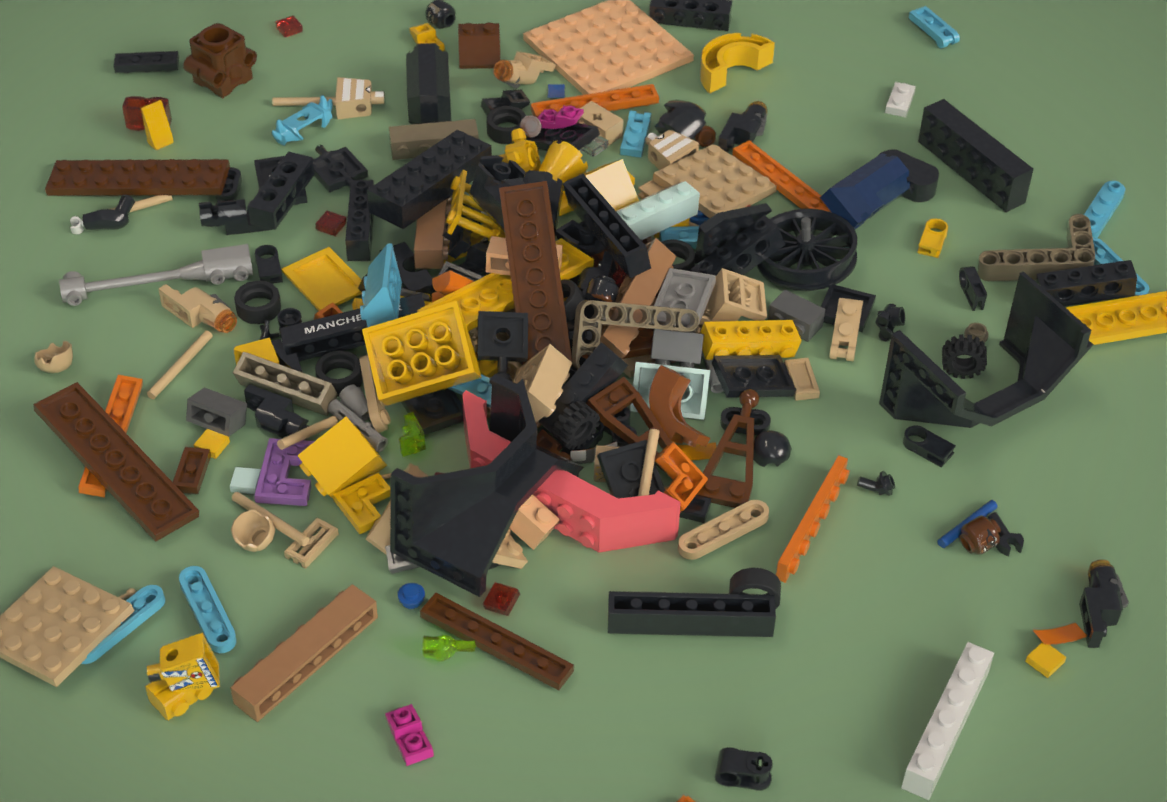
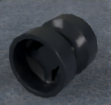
[277,308,302,337]

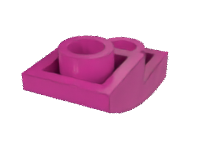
[538,106,584,129]
[385,704,434,766]

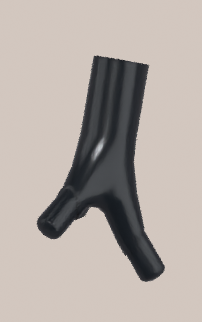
[260,320,280,340]

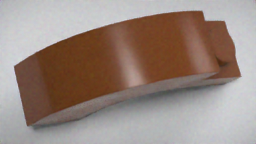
[649,365,711,447]

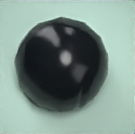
[753,430,792,467]

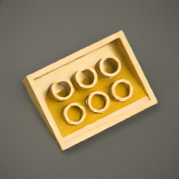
[362,301,481,406]

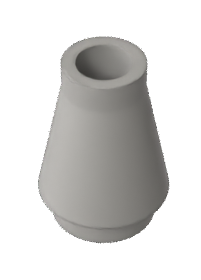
[339,385,370,421]

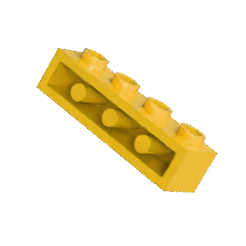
[699,320,802,360]

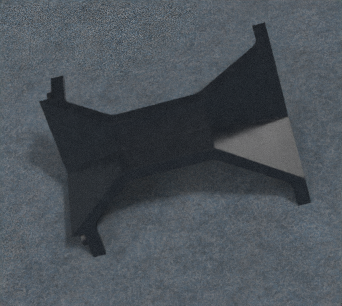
[879,272,1094,428]
[390,374,584,597]

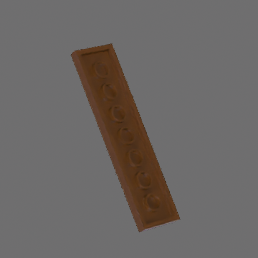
[45,159,230,196]
[499,181,573,367]
[33,382,199,542]

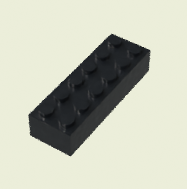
[918,99,1034,212]
[367,130,492,229]

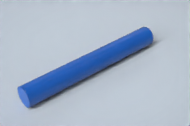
[937,500,998,548]

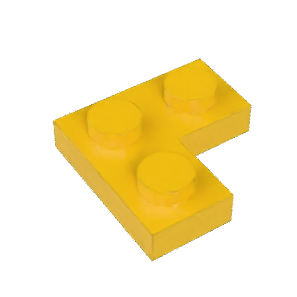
[333,473,391,534]

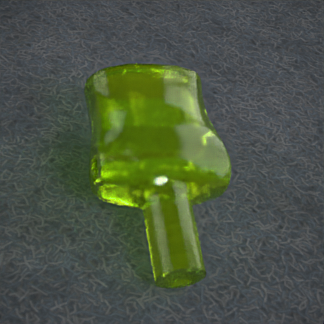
[422,635,476,662]

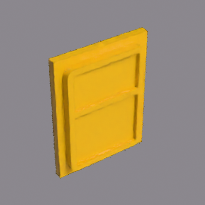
[281,247,362,311]

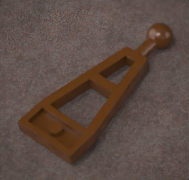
[586,377,672,471]
[697,389,759,508]

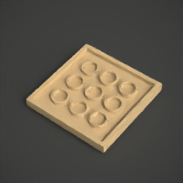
[653,144,777,218]
[0,566,134,687]

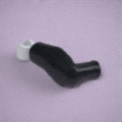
[70,194,135,235]

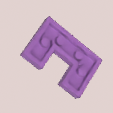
[254,438,315,506]

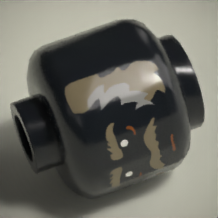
[426,0,456,29]

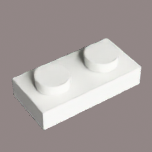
[885,82,916,118]

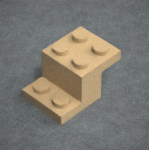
[699,268,767,325]

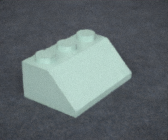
[630,362,711,420]

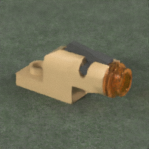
[493,51,556,89]
[158,284,237,333]

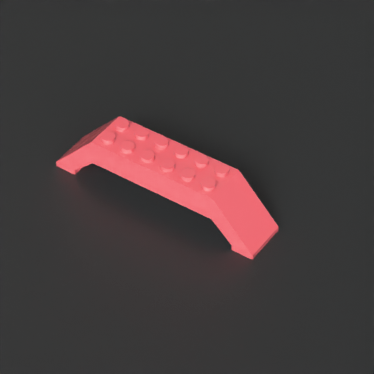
[462,390,681,553]

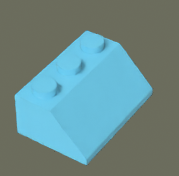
[360,243,402,327]

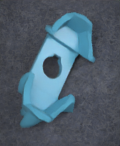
[272,95,333,145]

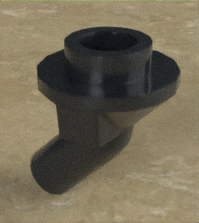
[857,471,895,496]

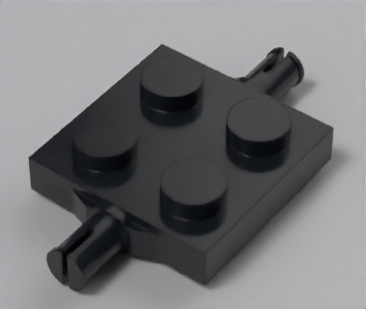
[313,145,368,193]

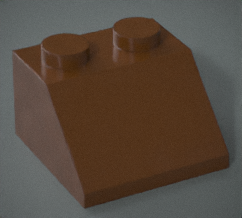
[458,22,501,69]

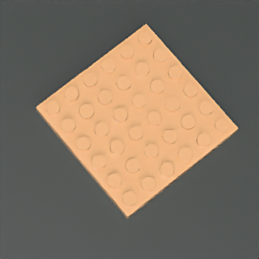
[523,0,694,95]

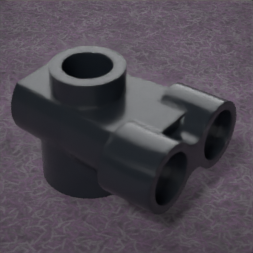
[875,304,906,341]

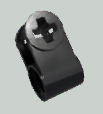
[715,747,773,791]

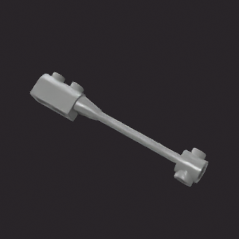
[59,244,253,306]

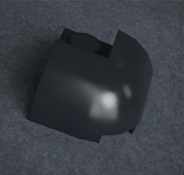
[654,99,706,139]
[555,219,606,256]

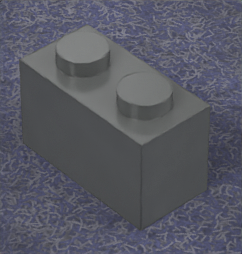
[768,290,825,342]
[650,329,704,368]
[186,387,247,437]

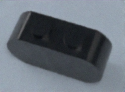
[879,149,939,202]

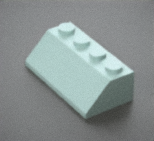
[616,181,700,240]

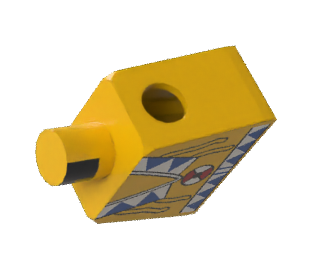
[147,633,220,693]

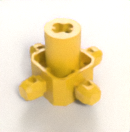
[498,128,541,172]

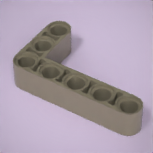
[978,214,1095,281]
[572,300,699,370]

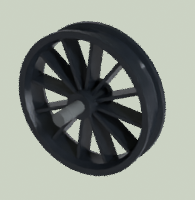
[757,209,857,291]

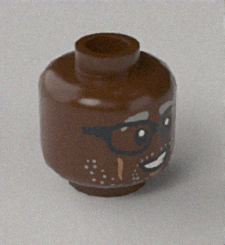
[959,515,1001,555]

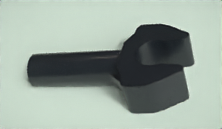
[988,512,1024,556]

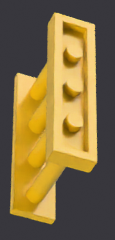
[446,170,506,241]

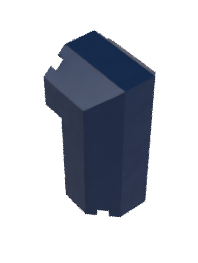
[820,153,910,230]

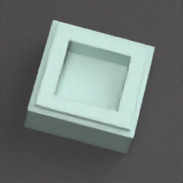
[230,467,261,494]

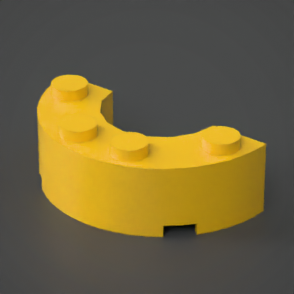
[700,33,775,93]

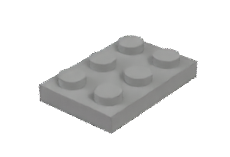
[654,268,716,333]

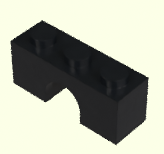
[380,241,436,302]

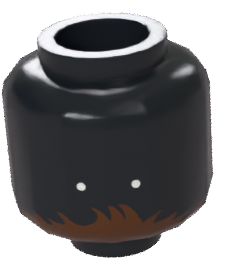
[585,275,619,311]

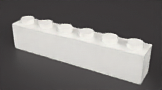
[902,642,994,800]

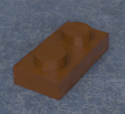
[173,447,211,494]

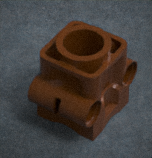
[183,23,257,98]

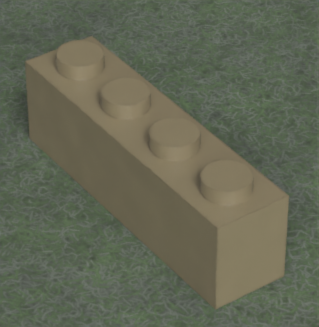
[389,119,479,160]
[233,352,338,416]

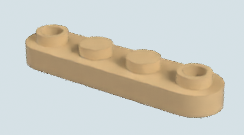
[360,354,391,433]
[678,500,769,560]

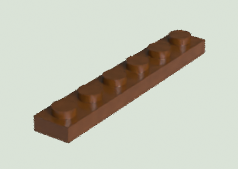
[420,592,574,691]

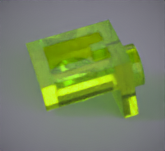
[399,412,426,457]

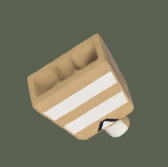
[335,77,385,119]
[645,130,699,170]

